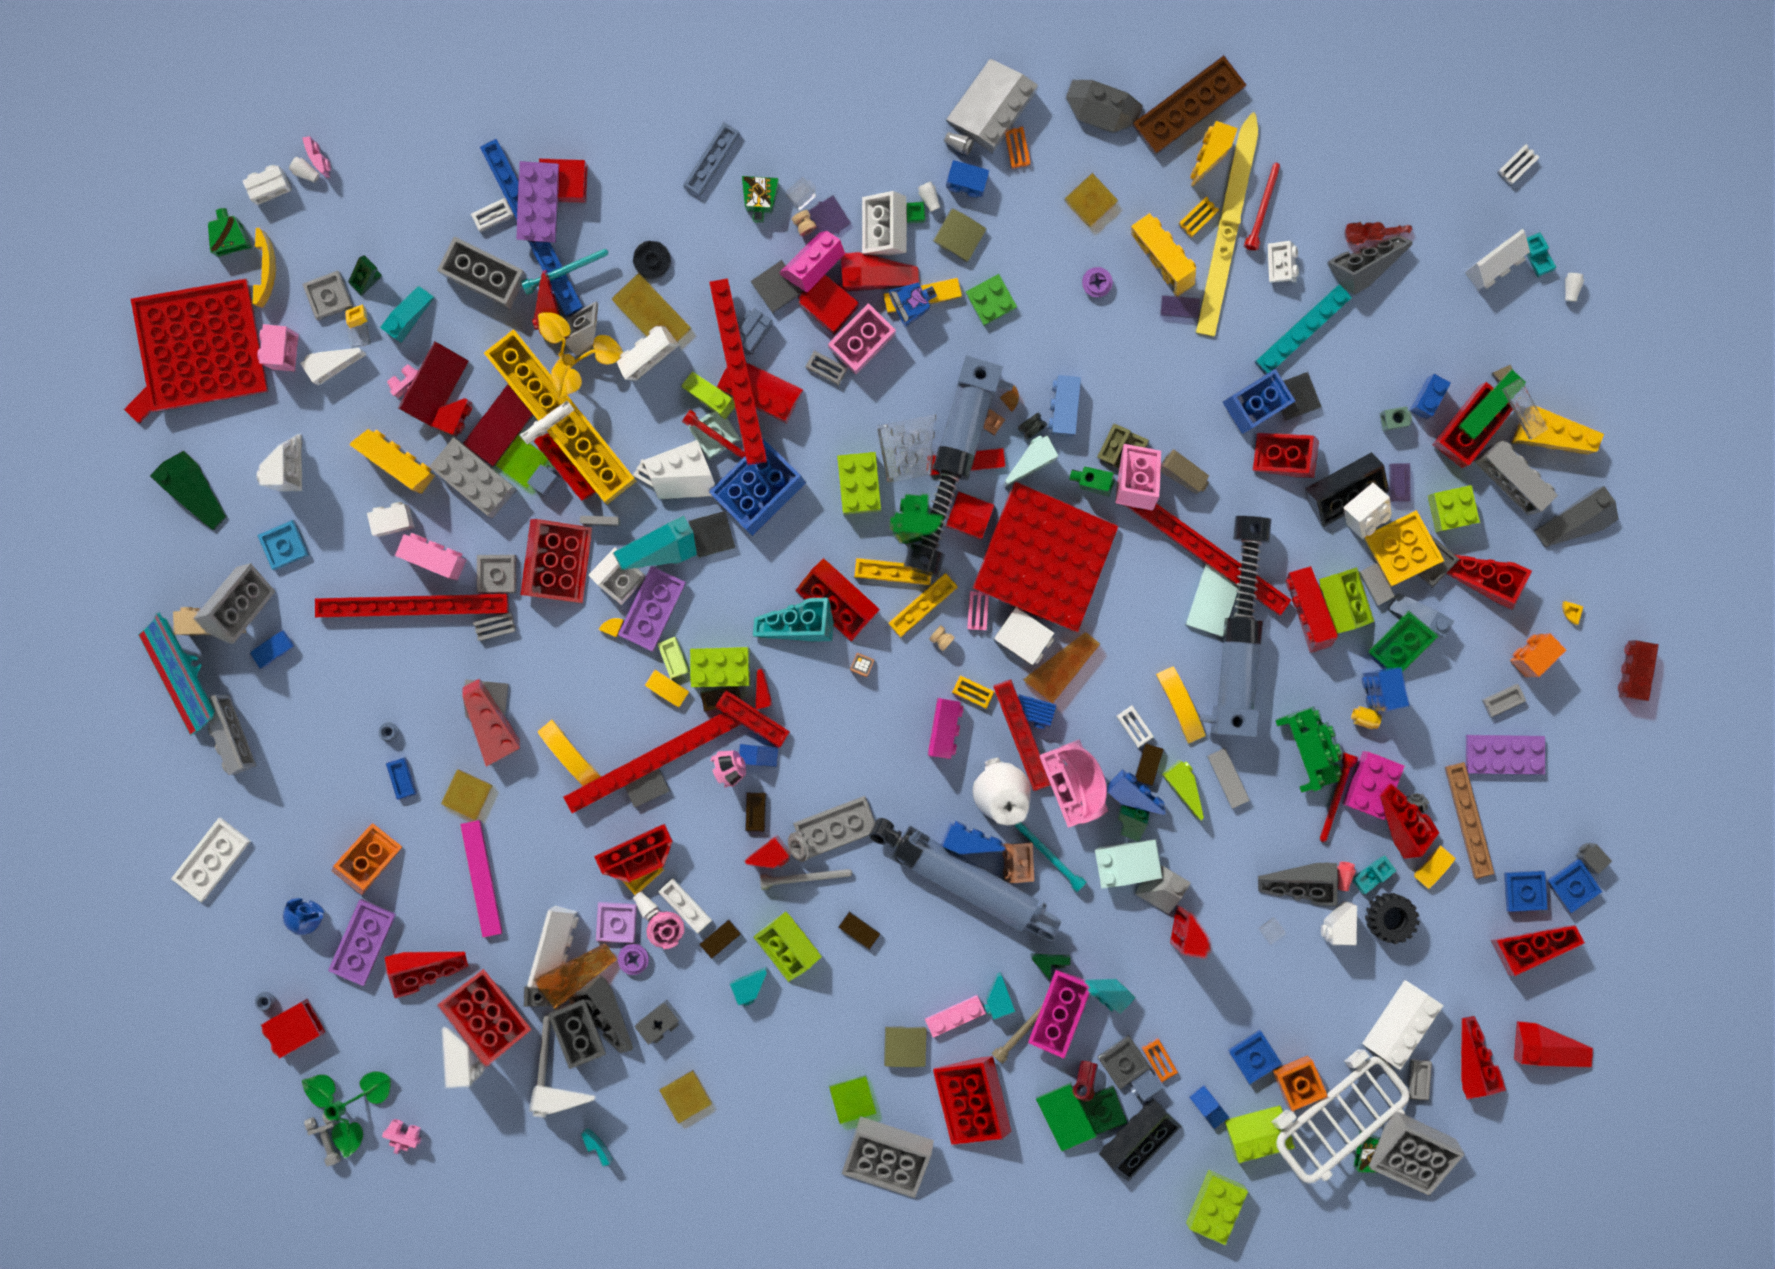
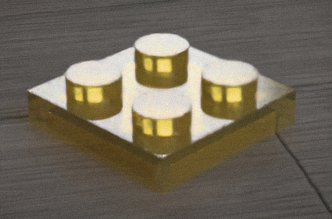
[1064,173,1118,228]

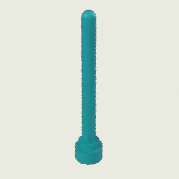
[521,249,609,295]
[1014,822,1087,892]

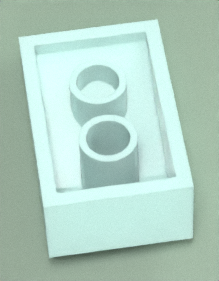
[1003,436,1058,488]
[1095,839,1163,888]

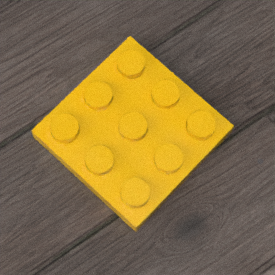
[1364,510,1444,587]

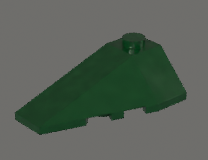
[150,450,227,530]

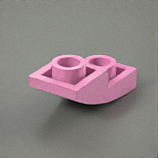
[303,136,331,178]

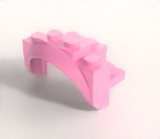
[1039,739,1108,828]

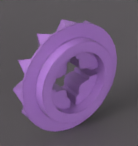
[1082,267,1113,298]
[618,944,649,975]

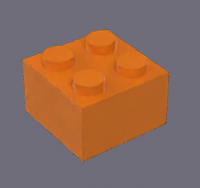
[1510,633,1566,677]
[1272,1056,1328,1111]

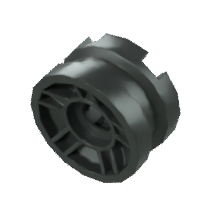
[1017,412,1048,440]

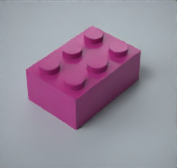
[1343,751,1405,820]

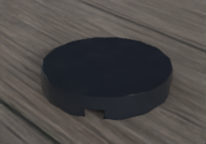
[633,240,671,279]

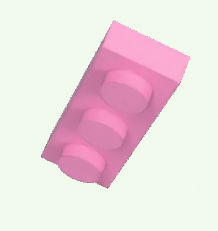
[925,995,986,1038]

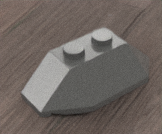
[1065,80,1143,133]

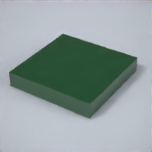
[1079,1085,1127,1135]

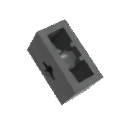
[634,999,681,1045]

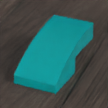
[1526,232,1557,278]
[1352,855,1397,895]
[581,1128,613,1167]

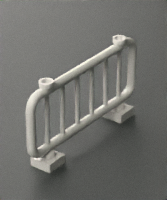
[1272,1049,1410,1183]

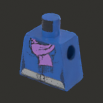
[889,283,937,328]

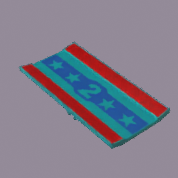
[138,612,214,736]

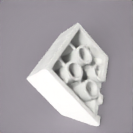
[257,434,302,491]
[643,440,715,499]
[442,1028,485,1088]

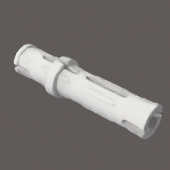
[520,400,574,444]

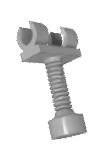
[304,1114,342,1167]

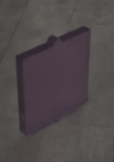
[809,195,851,235]

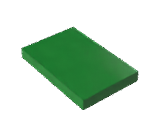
[1368,610,1438,673]
[1036,1082,1097,1152]

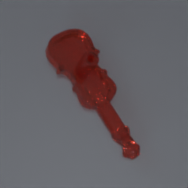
[1344,221,1413,245]

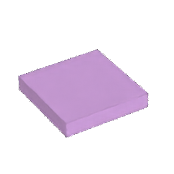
[596,902,637,943]

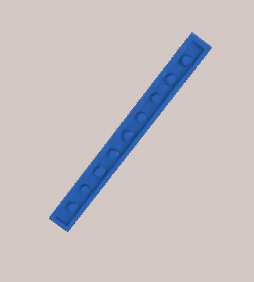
[480,138,584,317]

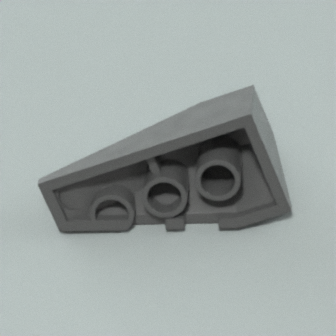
[1328,235,1413,295]
[1258,862,1337,906]

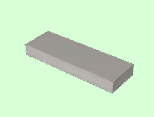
[1207,748,1250,809]

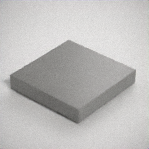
[303,271,353,321]
[477,555,517,594]

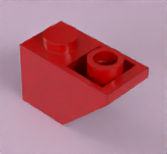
[432,398,472,437]

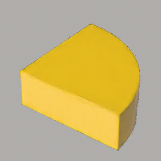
[1562,601,1584,625]
[599,618,624,637]

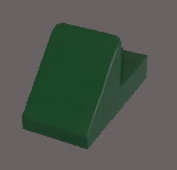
[348,255,382,295]
[1030,953,1071,980]

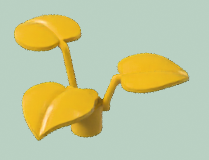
[538,313,623,398]

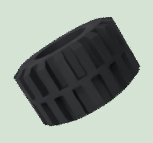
[1365,893,1420,944]

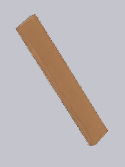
[1444,762,1494,879]

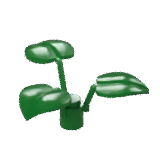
[301,1071,391,1158]

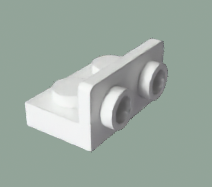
[1268,241,1299,283]

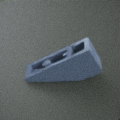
[1389,593,1454,638]

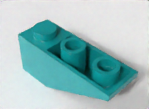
[1084,979,1136,1014]

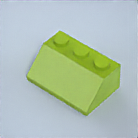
[1319,567,1374,634]
[753,911,822,982]
[1224,1105,1295,1163]

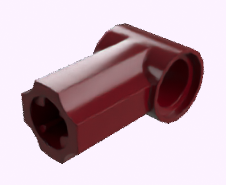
[1073,1060,1098,1102]

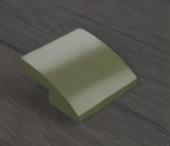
[933,208,987,262]
[1097,423,1150,469]
[884,1026,927,1067]

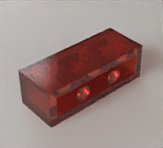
[1618,640,1659,701]

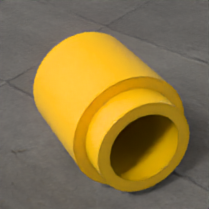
[1351,706,1382,730]

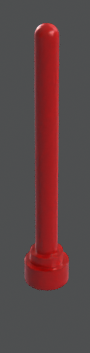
[1244,163,1280,251]
[681,409,745,459]
[1320,752,1358,842]

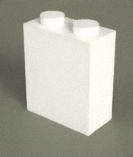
[993,607,1054,665]

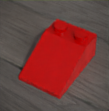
[1253,433,1319,478]

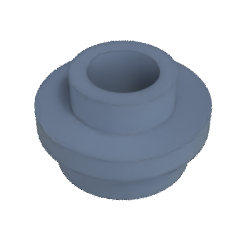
[379,723,399,742]
[255,992,275,1012]

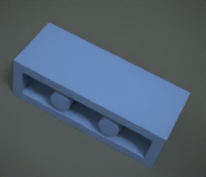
[1048,375,1081,437]

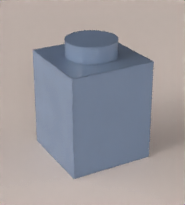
[527,465,559,496]
[1130,1069,1162,1101]

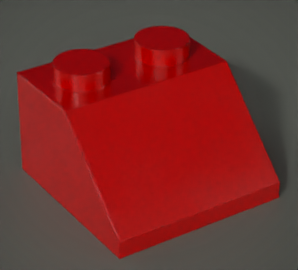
[946,492,994,540]
[744,835,791,868]

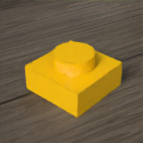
[345,304,368,329]

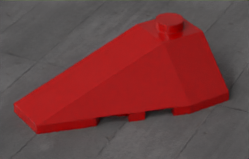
[841,252,919,292]
[1446,555,1532,610]
[1380,784,1440,859]
[384,952,469,998]
[1461,1016,1506,1099]
[1514,1021,1593,1067]

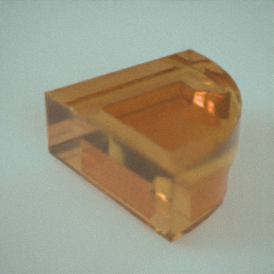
[1000,385,1019,413]

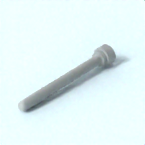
[760,869,852,890]
[537,1015,551,1087]

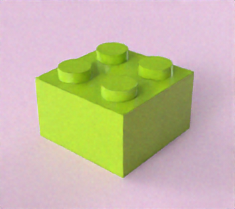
[1427,485,1480,533]

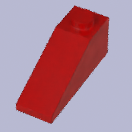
[532,270,561,335]

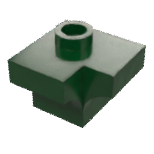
[1118,805,1150,842]

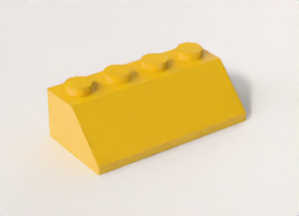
[349,429,435,494]

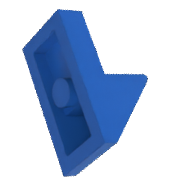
[1189,1085,1229,1129]

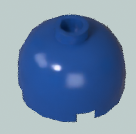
[282,898,324,935]

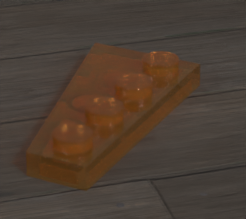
[1022,632,1100,704]
[533,943,617,1009]

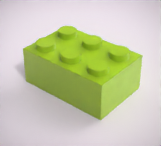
[837,452,881,515]
[690,647,750,687]
[1186,1169,1248,1245]

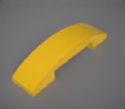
[253,228,276,308]
[1156,666,1206,744]
[538,719,601,786]

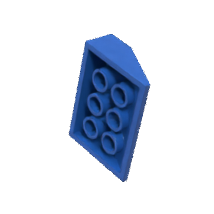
[709,439,807,536]

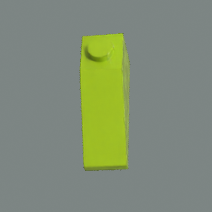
[681,371,735,420]
[1161,760,1204,820]

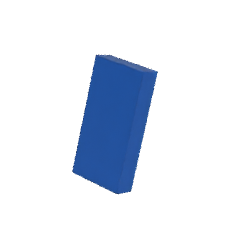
[386,757,417,800]

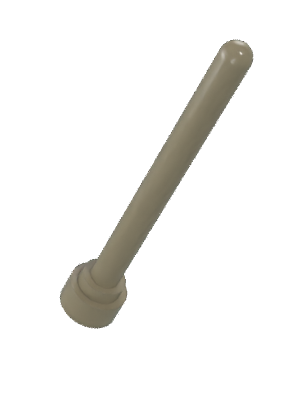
[992,1004,1043,1064]

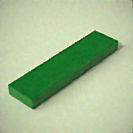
[1458,370,1526,440]

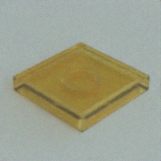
[441,769,493,820]
[659,1070,712,1124]

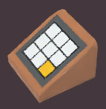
[850,653,874,677]

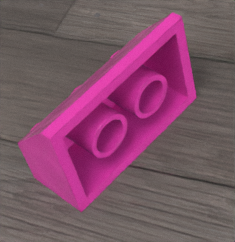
[779,231,845,293]
[928,698,964,759]

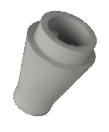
[944,132,974,155]

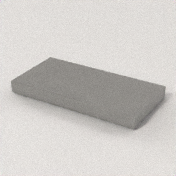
[793,796,875,858]

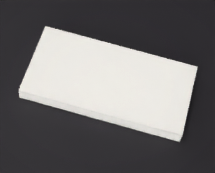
[171,817,251,902]

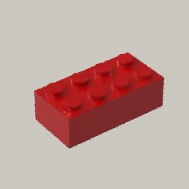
[1432,382,1516,468]

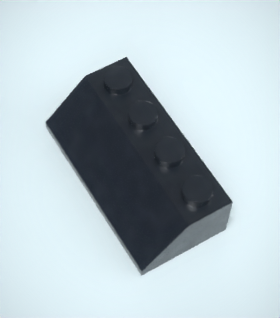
[1305,452,1389,527]
[1099,1098,1182,1181]

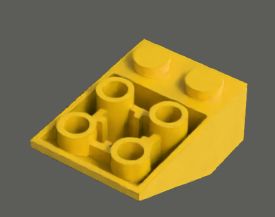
[1190,121,1238,186]

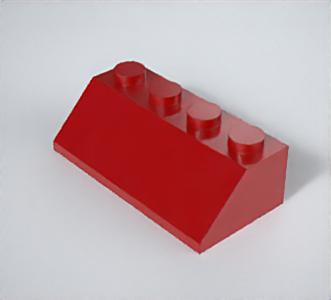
[717,362,803,424]
[795,558,880,642]
[1170,905,1211,958]

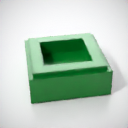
[906,202,925,223]

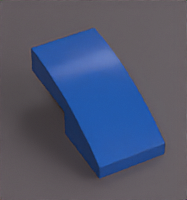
[250,630,294,669]

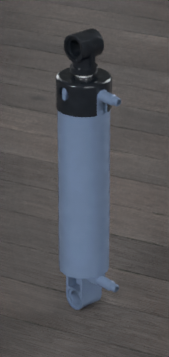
[869,818,1061,941]

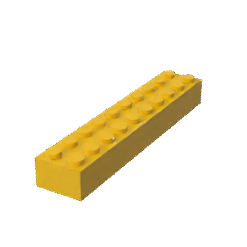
[484,329,637,505]

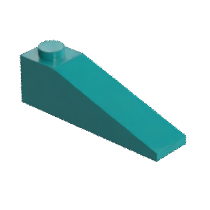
[613,516,697,570]
[753,598,834,642]

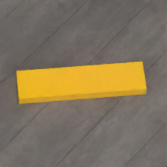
[883,278,962,314]
[854,558,931,585]
[888,573,958,637]

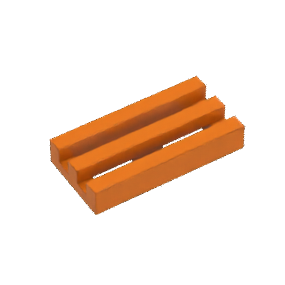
[1005,126,1030,169]
[1141,1038,1178,1082]

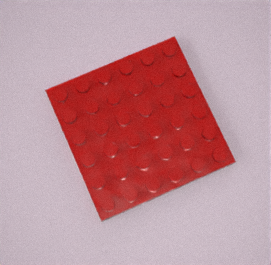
[130,279,269,412]
[972,481,1119,632]

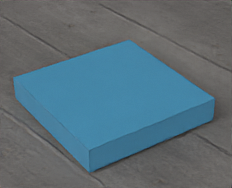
[257,520,309,570]

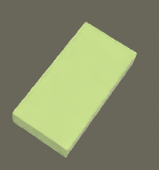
[657,637,689,679]

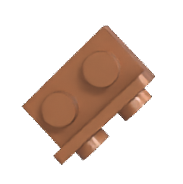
[1002,842,1034,883]

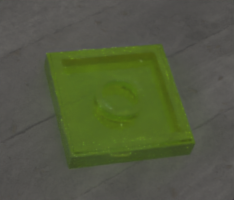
[496,435,549,489]
[829,1075,877,1124]

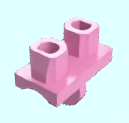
[387,364,418,399]
[382,1119,422,1155]

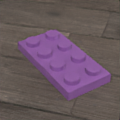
[516,161,559,243]
[618,566,686,651]
[1466,735,1545,774]
[328,899,396,986]

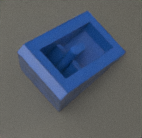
[739,744,778,766]

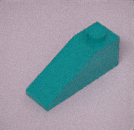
[380,286,435,343]

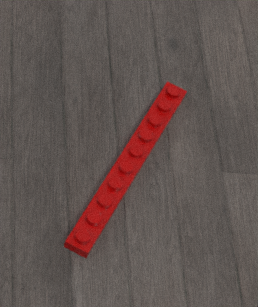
[709,278,767,466]
[1124,503,1291,616]
[315,594,508,618]
[563,712,741,814]

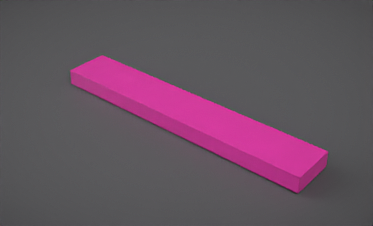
[460,820,503,937]

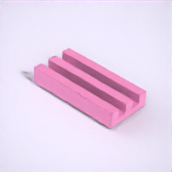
[967,591,989,630]

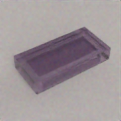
[1160,295,1200,319]
[1389,463,1411,502]

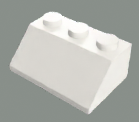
[862,191,907,256]
[1464,229,1530,290]
[617,326,679,381]

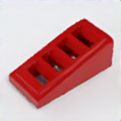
[756,669,773,710]

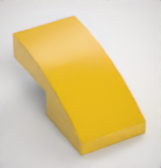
[645,669,689,707]
[1414,845,1456,889]

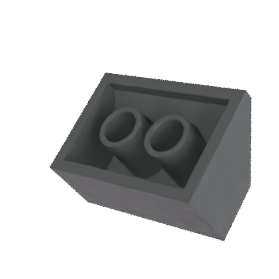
[548,1000,606,1069]

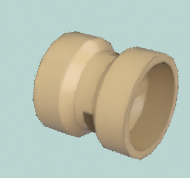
[792,210,817,236]
[929,625,955,651]

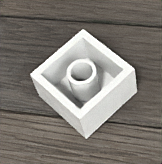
[1344,483,1392,539]

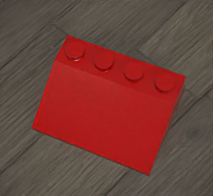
[520,519,592,603]
[437,969,532,1067]
[933,1056,1012,1145]

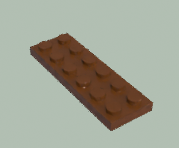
[1132,55,1247,155]

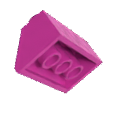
[1028,970,1090,1058]

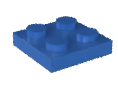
[1547,859,1603,913]
[1504,870,1548,912]
[1228,1030,1282,1084]

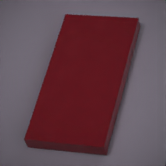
[398,341,469,427]
[463,384,533,467]

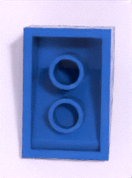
[1222,369,1295,434]

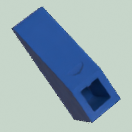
[1107,769,1166,815]

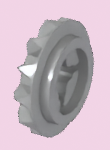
[788,831,812,862]

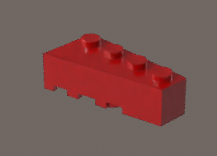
[1491,925,1585,976]

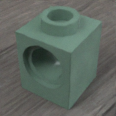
[1379,406,1412,432]

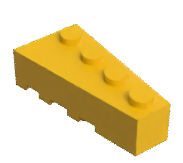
[1131,213,1197,298]
[1511,405,1604,455]

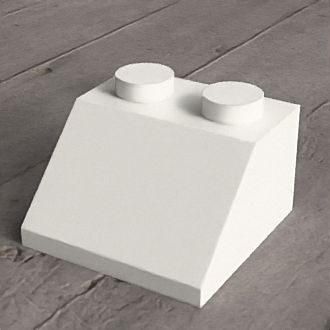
[589,548,646,605]
[1321,901,1357,945]

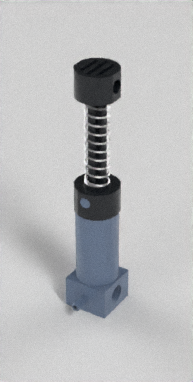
[904,355,1013,577]
[1199,516,1272,737]

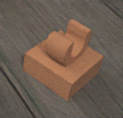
[983,409,1006,436]

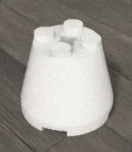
[973,763,1031,825]

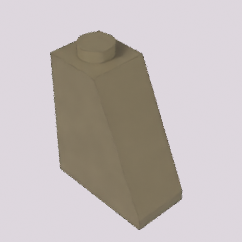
[1160,449,1209,494]

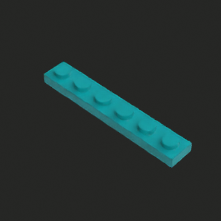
[1255,284,1352,374]

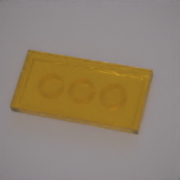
[611,273,692,342]

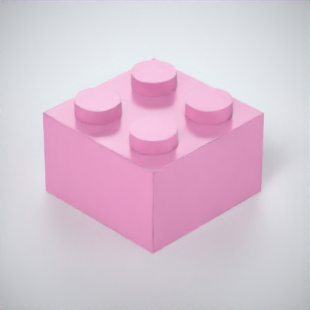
[258,324,299,372]

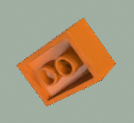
[332,823,402,895]

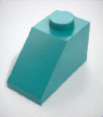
[730,967,768,1007]
[984,972,1015,1020]

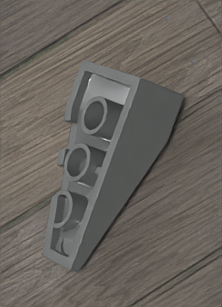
[1533,486,1619,547]
[565,975,633,1053]

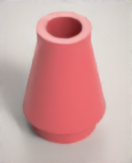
[1337,861,1356,891]

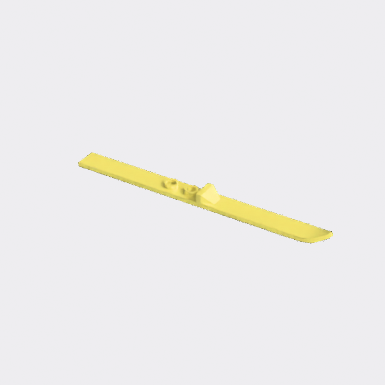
[1196,112,1258,337]

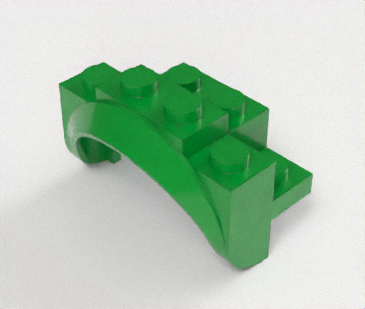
[889,493,943,544]
[1275,706,1343,793]

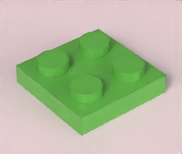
[965,274,1017,326]

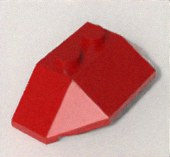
[594,823,673,883]

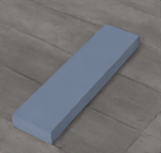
[683,122,740,197]

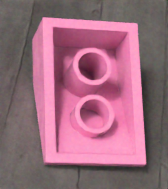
[1115,444,1161,510]

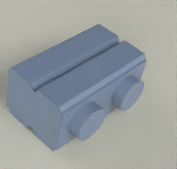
[738,308,774,354]

